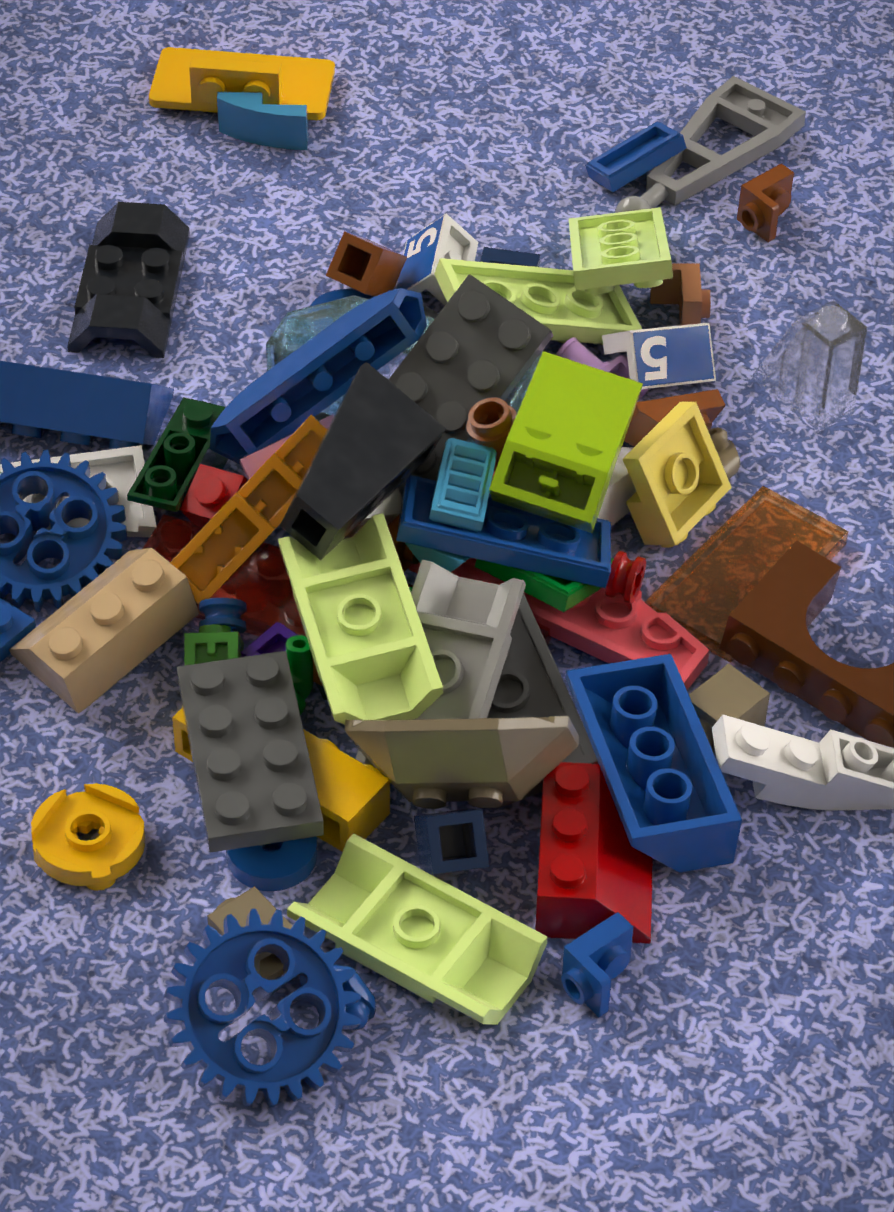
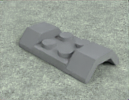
[355,560,526,767]

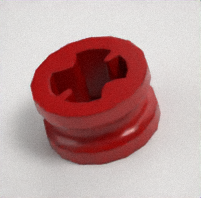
[605,551,646,603]

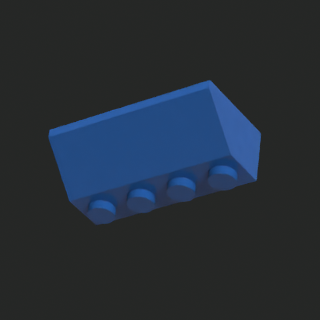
[0,361,174,449]
[565,654,742,873]

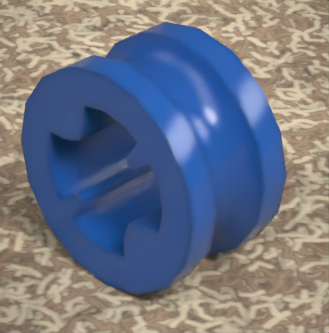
[199,598,247,634]

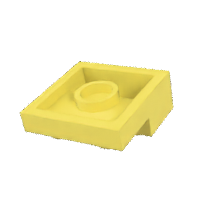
[623,402,732,548]

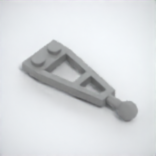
[615,76,806,213]

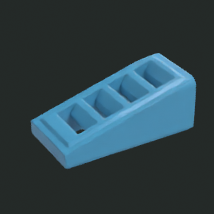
[429,438,497,532]

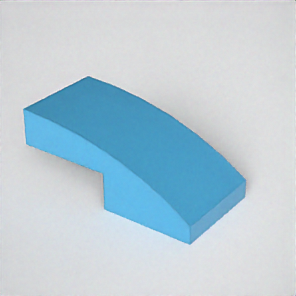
[217,92,308,150]

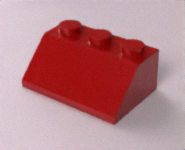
[535,762,653,944]

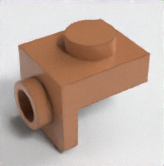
[650,263,711,325]

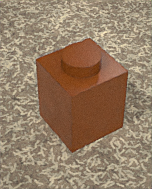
[326,231,407,297]

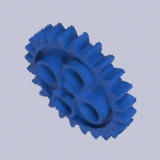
[0,450,127,612]
[164,909,361,1108]

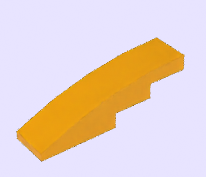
[170,414,327,604]

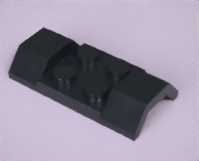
[67,202,190,358]

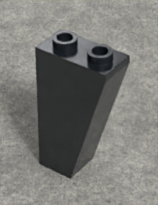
[280,362,446,560]

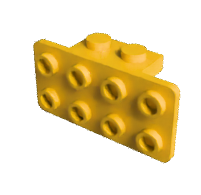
[149,47,335,121]

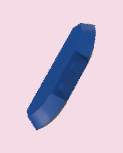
[210,288,427,464]

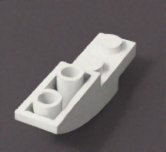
[712,715,894,811]

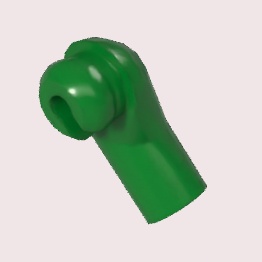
[286,635,314,715]

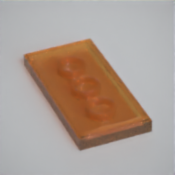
[645,486,849,663]

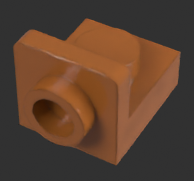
[737,163,794,242]

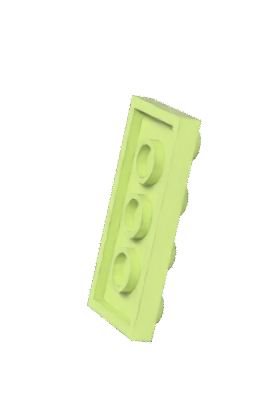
[568,207,673,294]
[434,258,642,345]

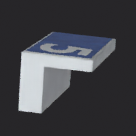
[395,213,479,305]
[602,323,716,389]

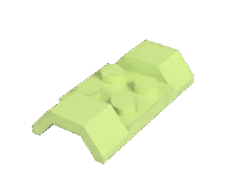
[278,513,443,725]
[287,833,547,1025]

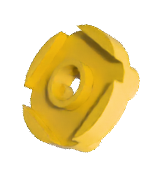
[31,783,145,891]

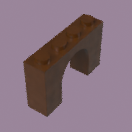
[719,541,894,748]

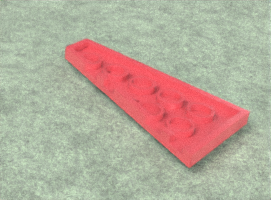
[409,472,709,690]

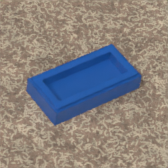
[585,121,687,192]

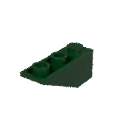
[127,397,228,512]

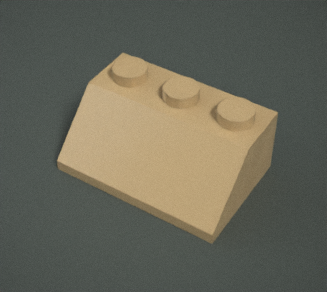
[9,548,199,713]

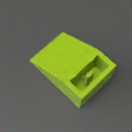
[489,351,643,533]

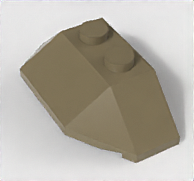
[345,716,579,809]

